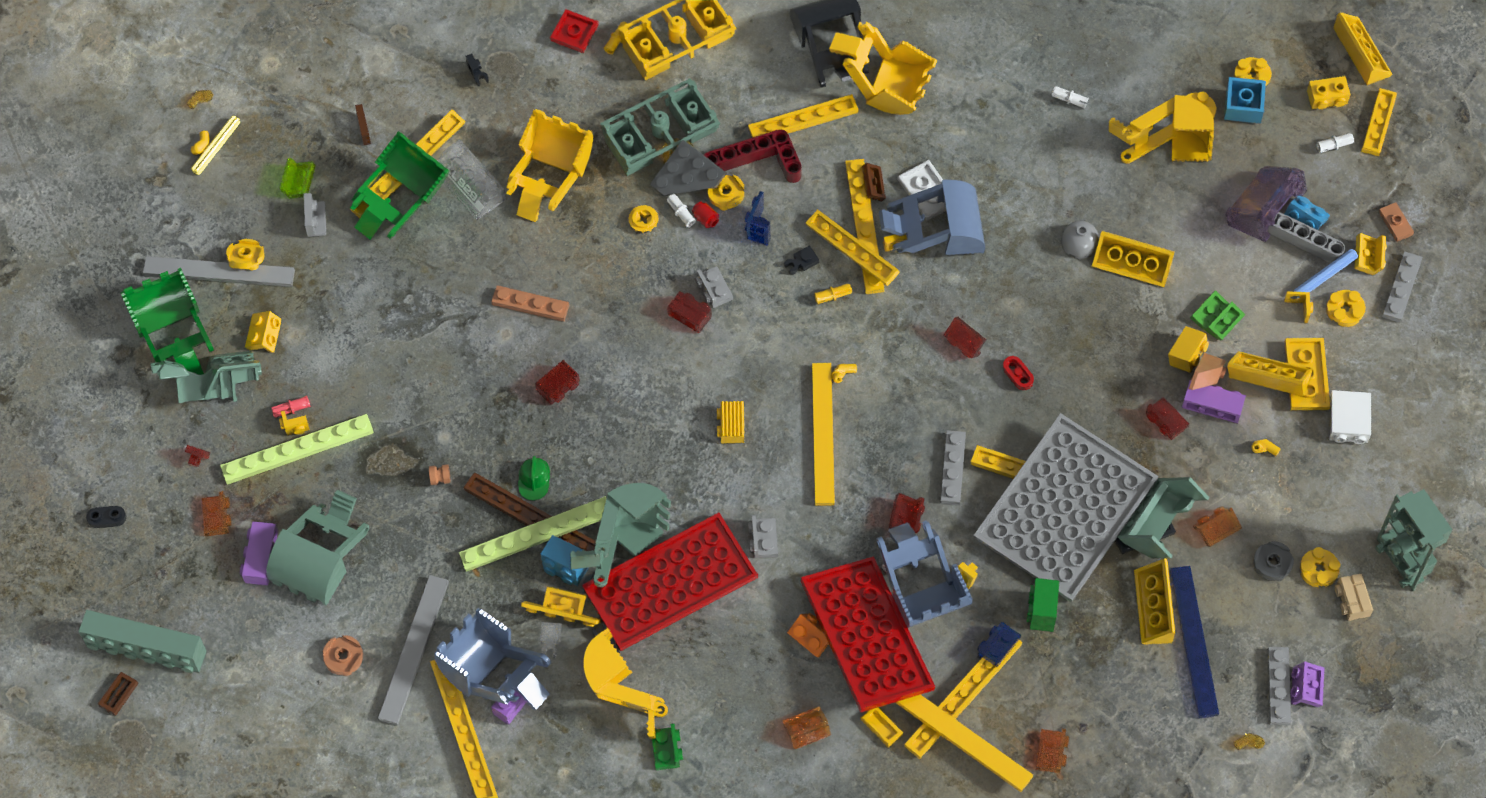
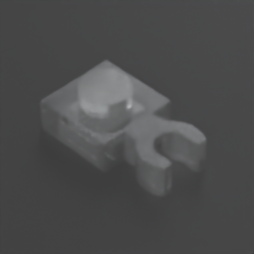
[540,622,562,658]

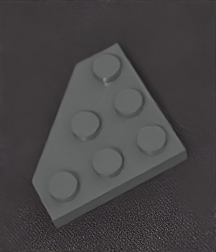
[650,140,727,196]

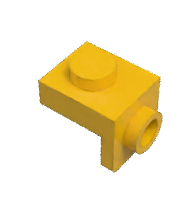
[279,411,310,436]

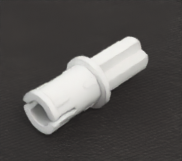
[1052,86,1089,109]
[1316,133,1354,153]
[667,194,696,227]

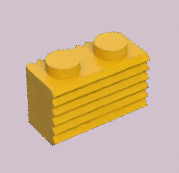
[717,401,744,443]

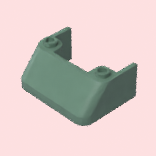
[1117,477,1209,558]

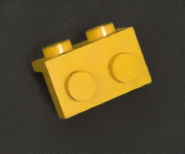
[1354,233,1386,275]
[245,311,281,353]

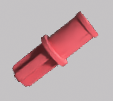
[272,395,311,418]

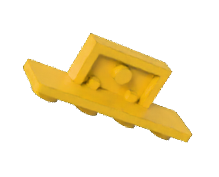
[521,586,601,627]

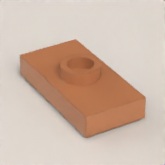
[1379,202,1414,242]

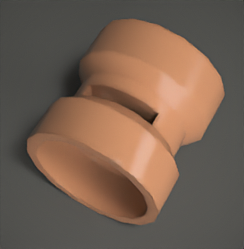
[429,464,451,485]

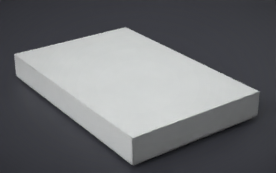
[897,160,946,221]

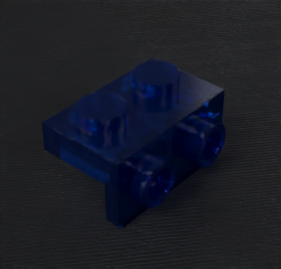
[977,622,1021,667]

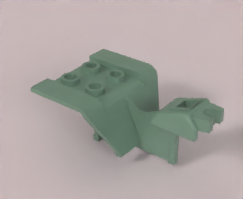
[150,351,262,403]

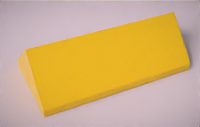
[1333,12,1393,85]
[1092,231,1175,287]
[1227,351,1312,397]
[1134,558,1175,644]

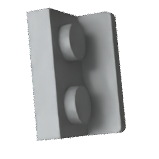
[304,193,327,237]
[695,266,733,308]
[748,515,778,558]

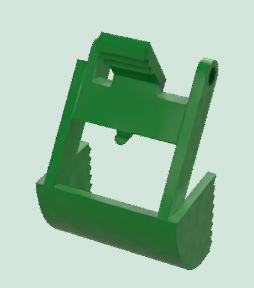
[350,131,450,240]
[120,268,214,375]

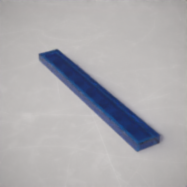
[1170,566,1219,718]

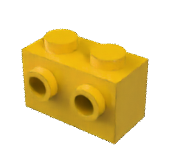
[1307,76,1350,109]
[1168,326,1209,373]

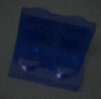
[745,191,770,246]

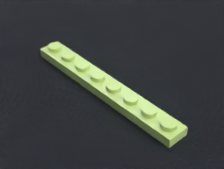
[220,414,374,485]
[459,496,607,572]

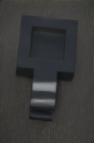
[465,53,489,87]

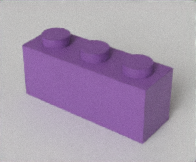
[1182,380,1246,424]
[240,521,278,585]

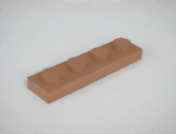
[491,285,569,322]

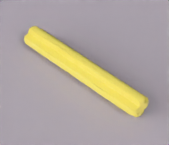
[191,115,240,175]

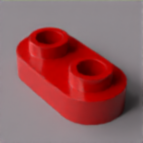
[1003,356,1034,390]

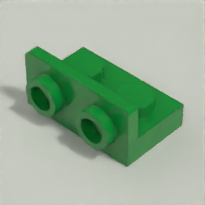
[652,723,683,770]

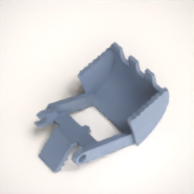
[879,180,985,255]
[876,521,973,628]
[434,608,551,710]

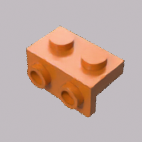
[787,613,829,657]

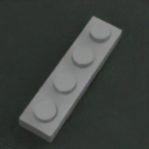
[1382,251,1423,323]
[940,430,966,505]
[1268,647,1291,726]

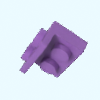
[1290,661,1325,707]

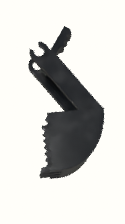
[790,0,871,88]

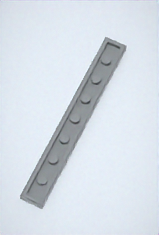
[143,256,295,287]
[378,575,449,726]

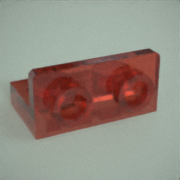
[943,317,986,359]
[1146,397,1189,440]

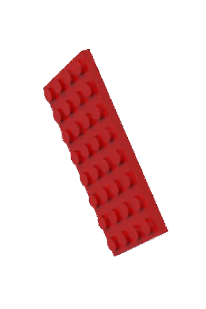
[582,513,758,652]
[800,556,935,713]

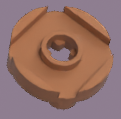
[323,635,363,676]

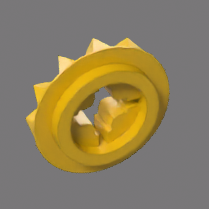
[629,205,659,233]

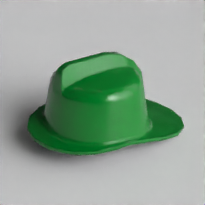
[518,456,550,501]

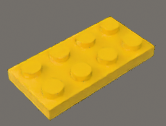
[1284,338,1330,410]

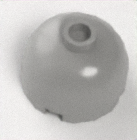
[1061,220,1099,259]

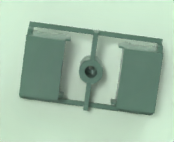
[600,78,720,176]
[1375,489,1452,591]

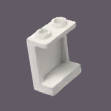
[1329,390,1371,444]

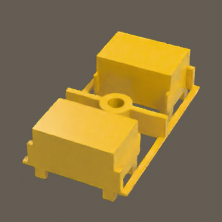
[618,0,736,80]

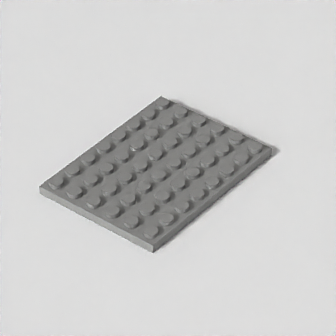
[973,413,1159,602]

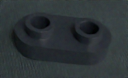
[86,506,127,528]

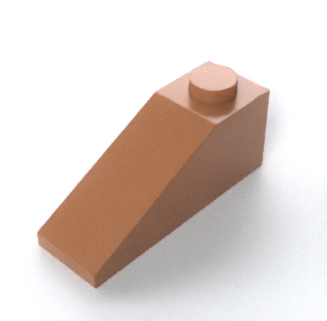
[1189,353,1227,390]

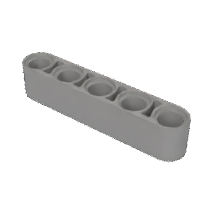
[1257,208,1345,263]

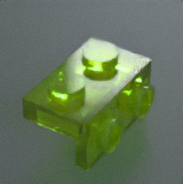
[279,158,316,199]

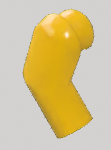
[191,131,210,155]
[831,364,857,383]
[1251,439,1281,457]

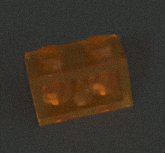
[202,491,232,537]
[1193,506,1242,547]
[783,706,831,749]
[1036,728,1069,773]

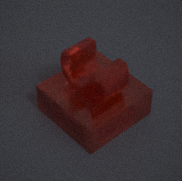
[185,445,210,467]

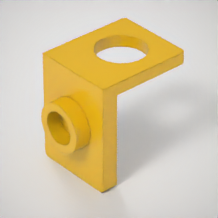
[1284,291,1313,323]

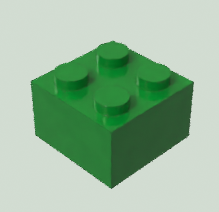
[1027,578,1059,632]

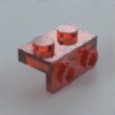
[888,493,925,534]

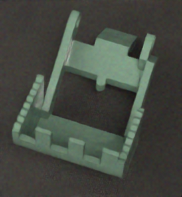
[570,483,671,587]
[266,490,369,605]

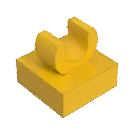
[958,562,978,589]

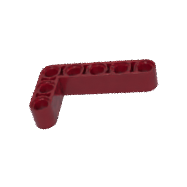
[704,129,802,183]

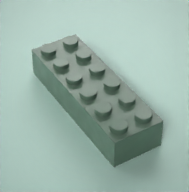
[78,610,207,673]

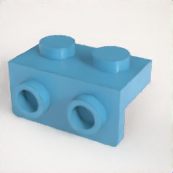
[1284,195,1330,230]

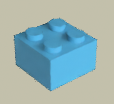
[1224,77,1266,124]
[541,535,589,586]

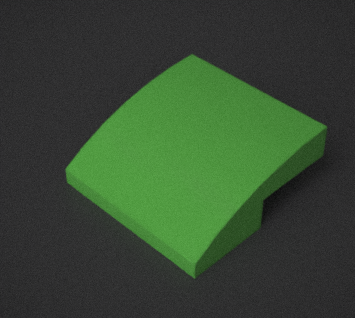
[1190,290,1246,341]

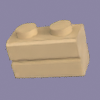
[1335,573,1373,621]

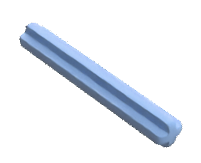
[1294,249,1358,298]

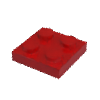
[550,9,599,53]

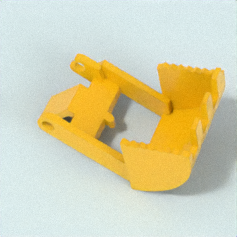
[829,22,937,115]
[1109,95,1214,164]
[506,109,593,222]
[584,628,668,739]

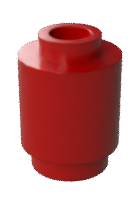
[692,201,719,228]

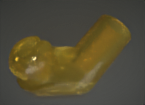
[187,90,213,109]
[1233,733,1265,751]

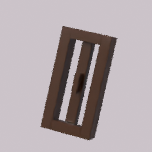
[355,104,371,145]
[862,163,886,202]
[98,672,139,716]

